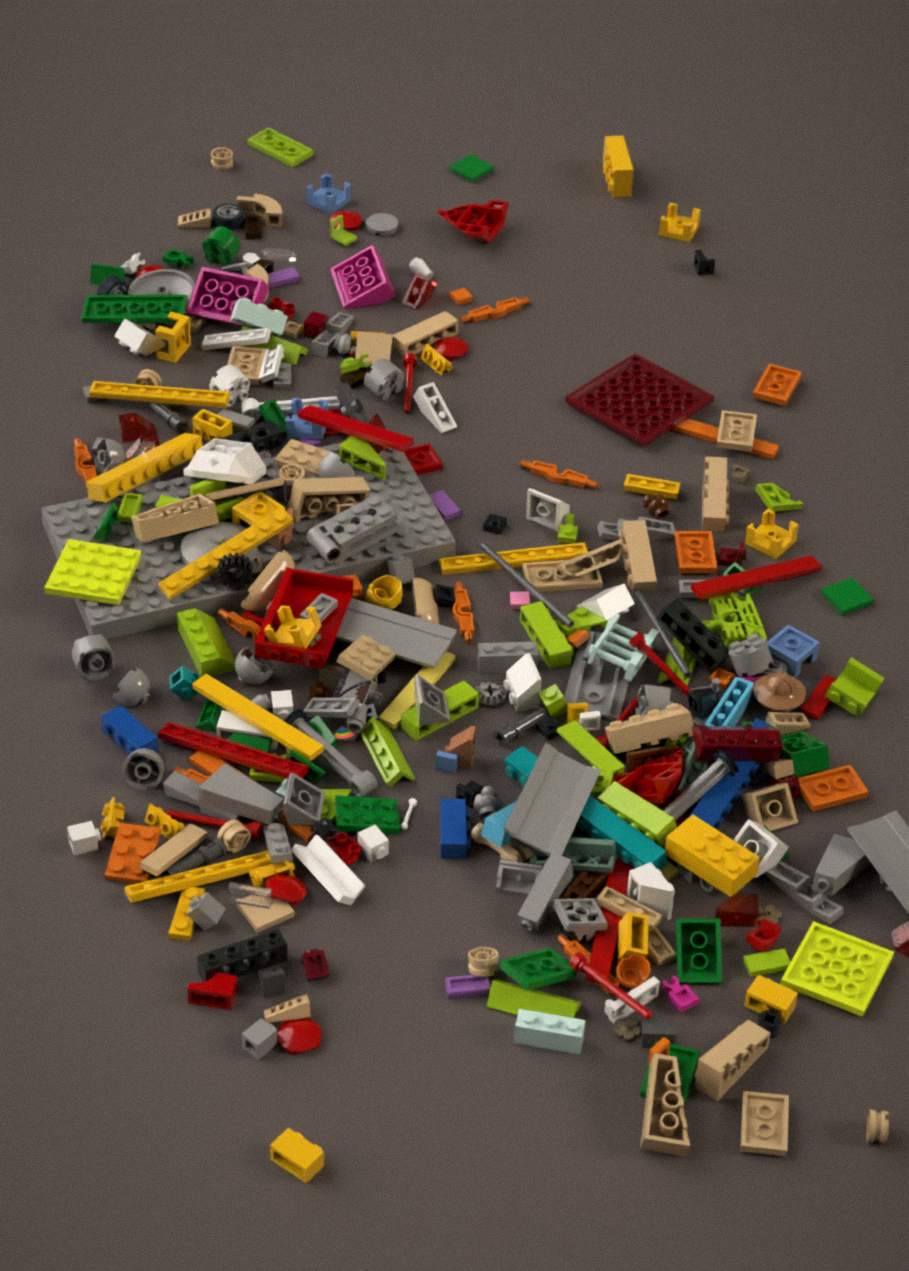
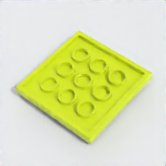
[44,539,142,605]
[780,921,894,1017]

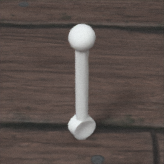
[400,798,417,830]

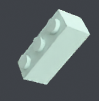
[230,298,288,338]
[514,1009,585,1055]

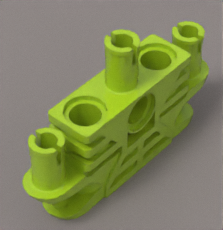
[701,592,767,650]

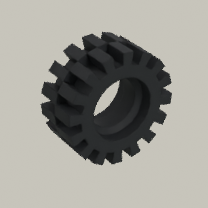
[217,552,253,589]

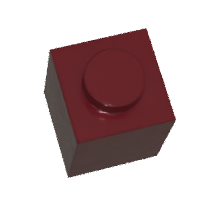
[304,311,328,339]

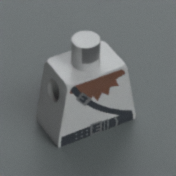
[333,667,383,705]

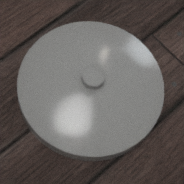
[128,269,195,307]
[181,522,257,577]

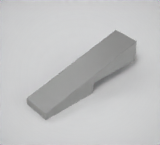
[311,312,354,358]
[163,771,241,821]

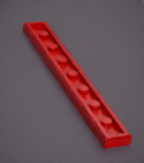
[297,405,414,452]
[690,555,822,600]
[158,722,309,779]
[585,858,632,984]

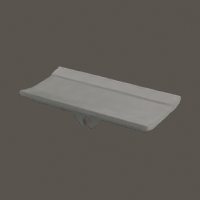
[336,598,457,669]
[564,631,635,721]
[503,742,601,856]
[847,810,909,914]

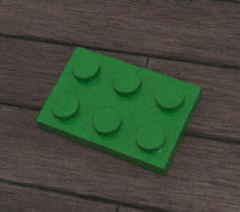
[334,795,400,835]
[499,947,578,991]
[640,1040,700,1107]

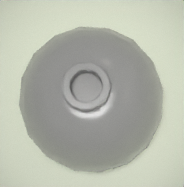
[94,439,127,474]
[318,452,355,478]
[234,647,275,685]
[112,667,150,707]
[122,748,164,791]

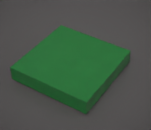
[450,154,494,183]
[820,577,874,616]

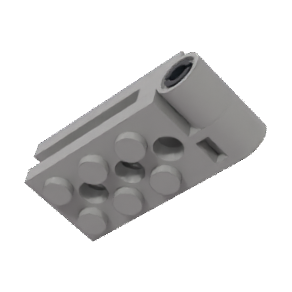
[306,494,400,564]

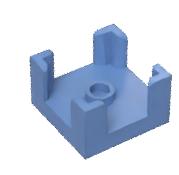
[306,173,351,214]
[285,398,329,439]
[767,625,820,678]

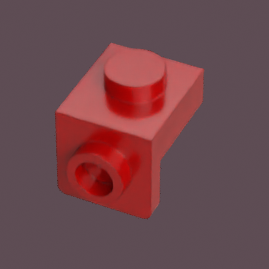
[745,918,781,952]

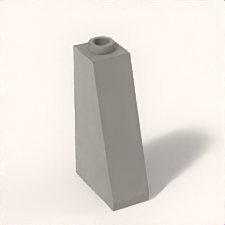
[198,764,284,825]
[812,834,871,896]
[518,852,574,932]

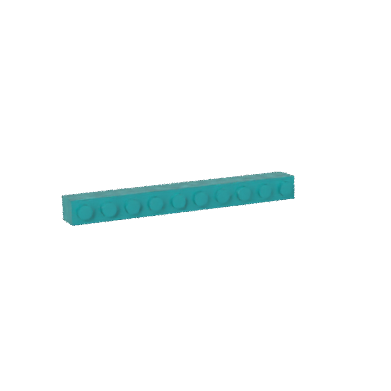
[504,746,668,871]

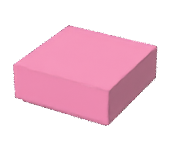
[510,591,530,609]

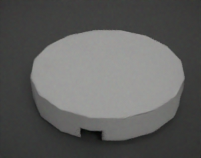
[366,213,398,236]

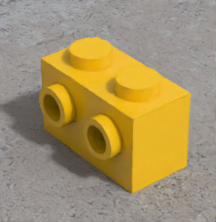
[192,409,233,442]
[744,975,798,1024]

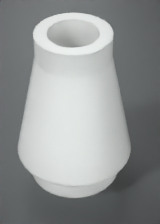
[409,257,433,280]

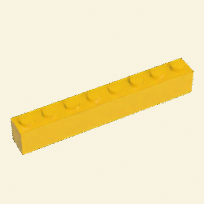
[86,433,203,502]

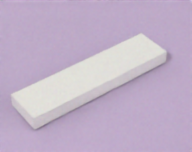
[201,328,271,351]

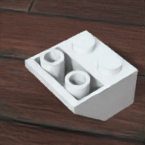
[627,862,675,920]

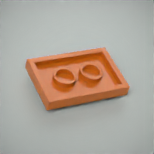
[752,363,802,406]
[674,531,717,574]
[799,765,869,812]
[105,823,161,884]

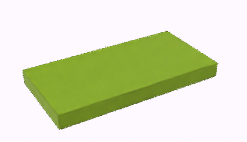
[247,127,314,167]

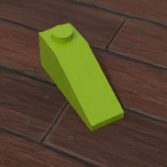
[339,436,386,480]

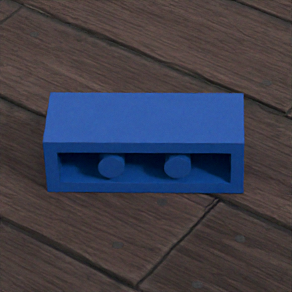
[101,705,158,756]
[440,799,471,859]

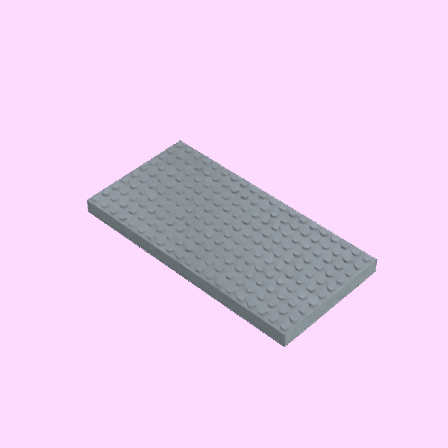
[41,439,456,640]

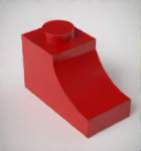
[187,973,238,1010]

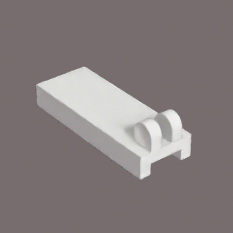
[259,344,284,383]
[604,976,660,1024]

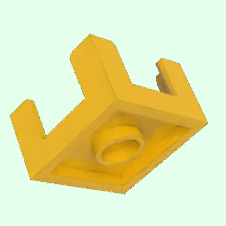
[659,203,701,243]
[155,312,191,363]
[232,490,285,526]
[745,509,799,559]
[264,606,322,649]

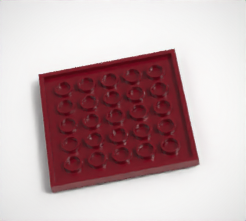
[565,353,714,447]

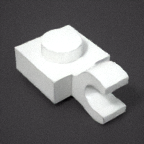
[121,252,145,275]

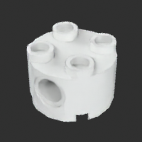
[209,365,250,407]

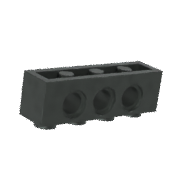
[220,420,282,452]
[656,598,729,673]
[197,928,288,982]

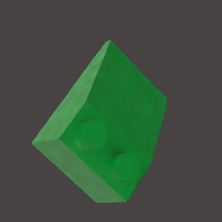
[779,731,830,778]
[676,919,722,984]

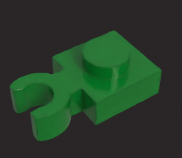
[163,248,194,268]

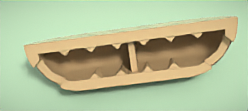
[557,539,623,577]
[240,550,295,611]
[411,578,439,624]

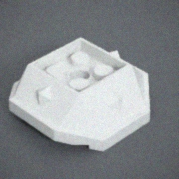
[184,438,266,484]

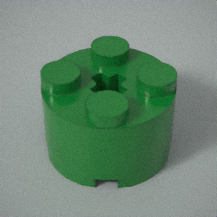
[202,226,241,266]

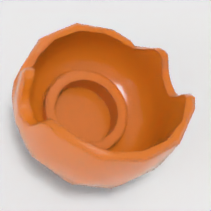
[616,953,651,989]

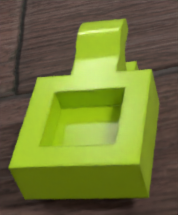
[340,353,371,374]
[557,513,578,544]

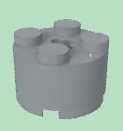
[364,359,404,401]
[72,634,116,681]
[729,634,773,676]
[635,684,673,716]

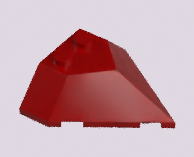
[437,200,509,243]
[611,749,683,805]

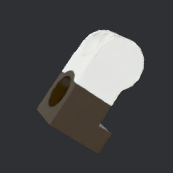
[243,253,274,274]

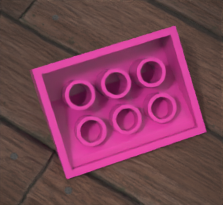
[330,245,396,309]
[186,267,269,326]

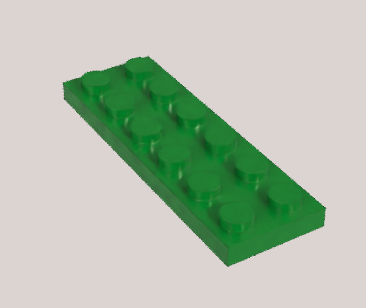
[81,295,188,324]

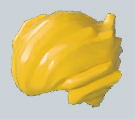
[365,575,403,610]

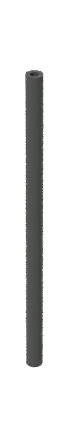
[479,542,574,628]
[634,589,692,678]

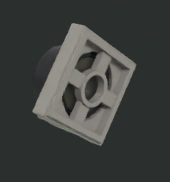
[553,898,608,941]

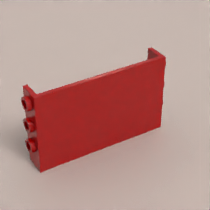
[254,567,354,669]

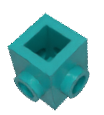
[169,665,200,701]

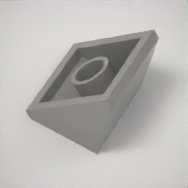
[414,674,450,725]
[283,772,325,825]

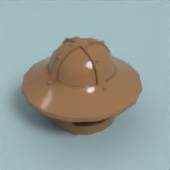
[753,672,806,713]

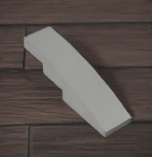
[597,516,675,541]
[764,861,844,925]

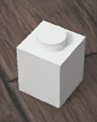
[271,690,293,721]
[67,821,101,856]
[358,825,389,863]

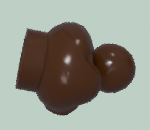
[643,494,669,519]

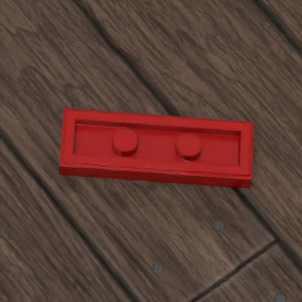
[800,674,837,721]

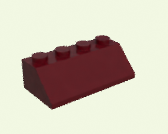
[692,726,783,762]

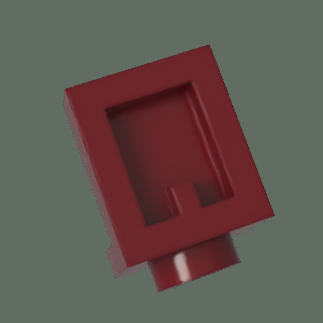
[719,542,747,566]
[768,774,801,798]
[300,949,330,981]

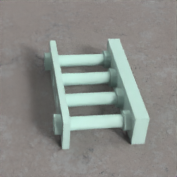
[587,614,659,681]

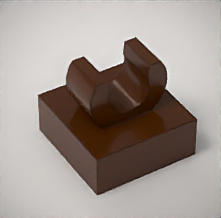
[309,681,330,702]

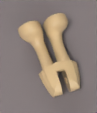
[470,813,532,863]

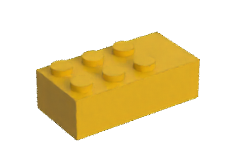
[603,135,633,198]
[665,815,760,897]

